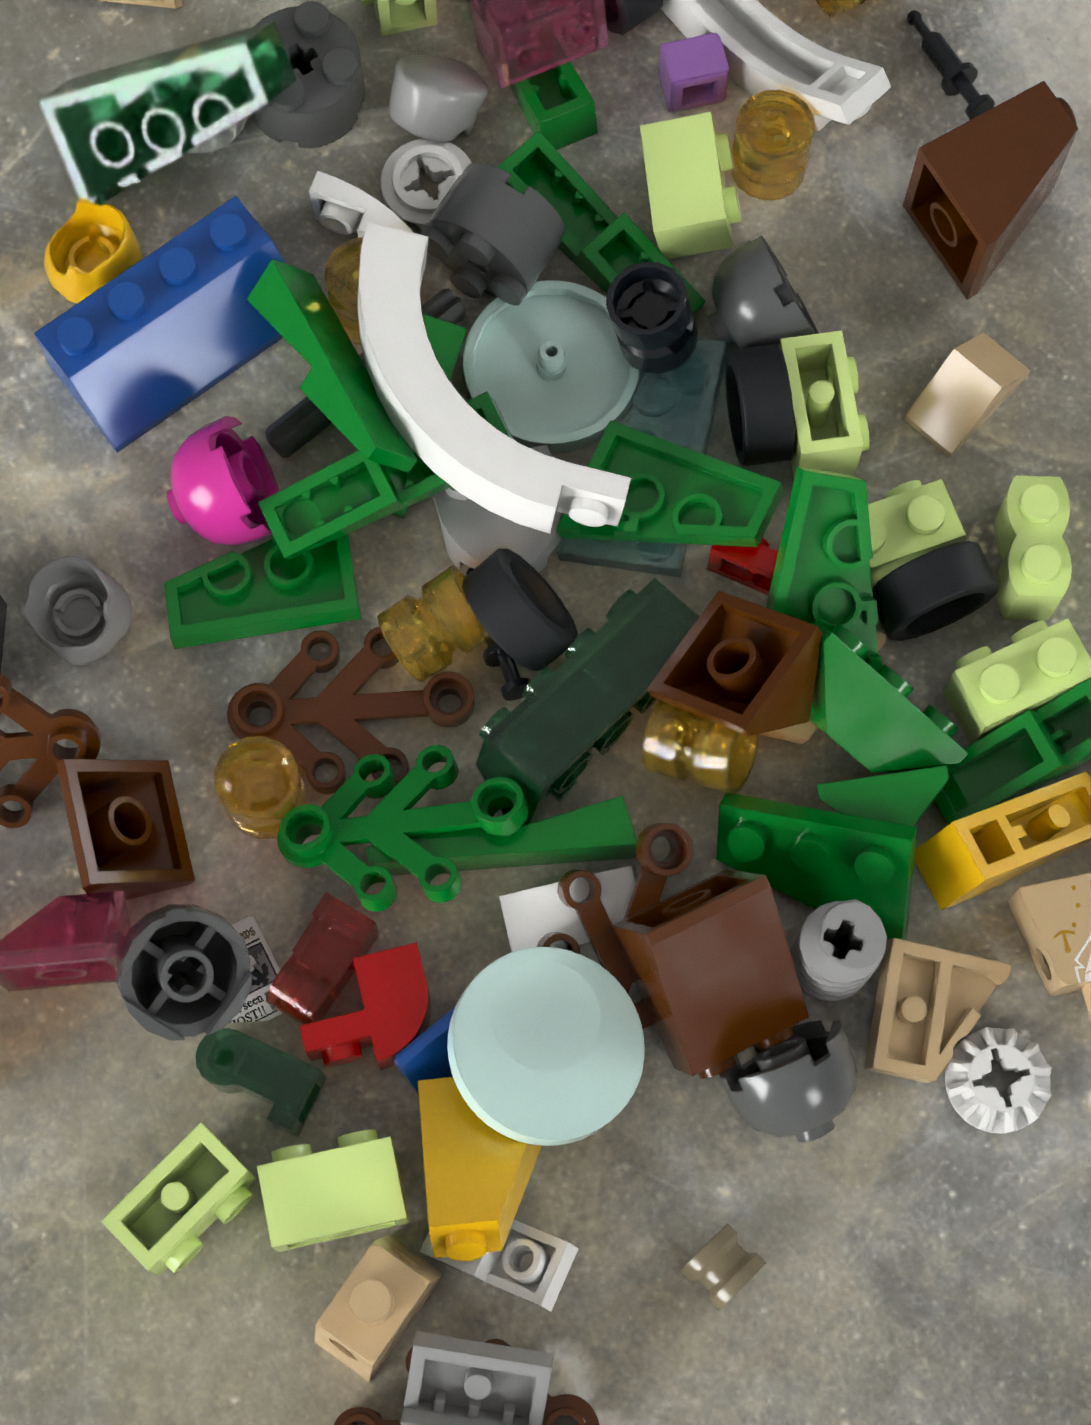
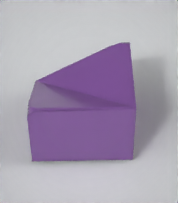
[658,33,730,112]

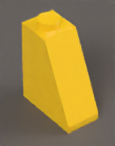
[418,1077,542,1261]

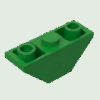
[809,620,969,773]

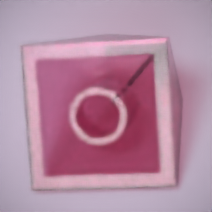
[0,890,131,992]

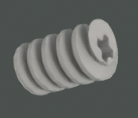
[790,899,887,1002]

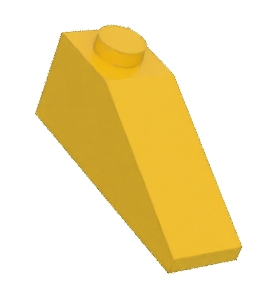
[914,771,1091,910]

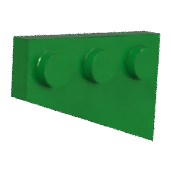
[557,420,784,547]
[766,466,882,672]
[164,534,361,649]
[716,792,917,940]

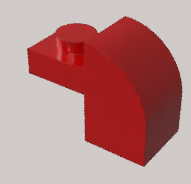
[299,942,431,1070]

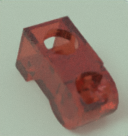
[266,892,380,1025]

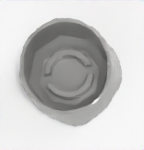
[389,54,489,142]
[21,555,132,666]

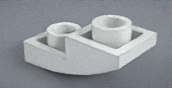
[309,171,413,252]
[499,865,638,952]
[420,1220,578,1312]

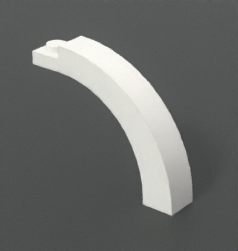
[661,0,891,131]
[357,221,631,534]

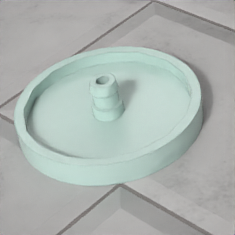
[463,280,640,453]
[447,947,645,1146]

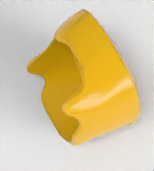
[44,198,143,303]

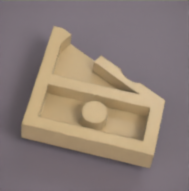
[864,938,1012,1083]

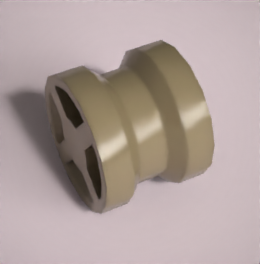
[680,1223,766,1311]

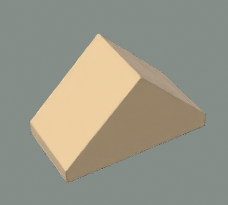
[904,333,1031,458]

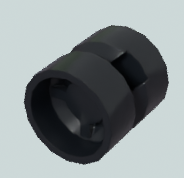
[606,262,698,374]

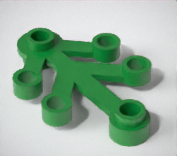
[277,745,528,912]

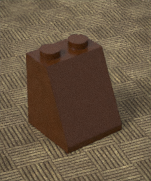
[903,81,1078,299]
[611,869,809,1079]

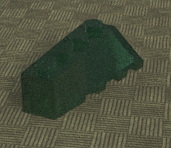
[38,21,297,205]
[476,578,699,826]

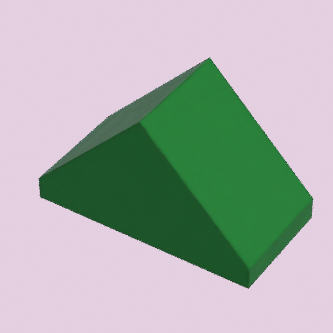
[817,765,950,827]

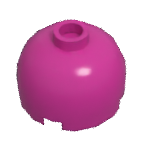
[167,416,280,545]

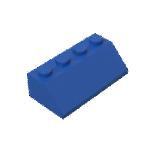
[34,196,286,453]

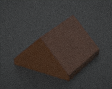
[646,591,823,737]
[56,759,195,907]

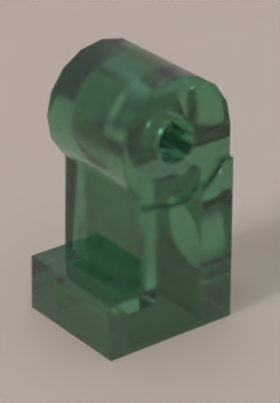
[195,1028,327,1138]

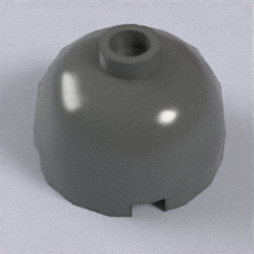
[707,235,819,348]
[116,904,252,1040]
[720,1020,858,1143]

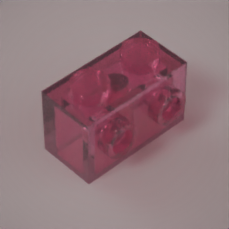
[469,0,609,89]

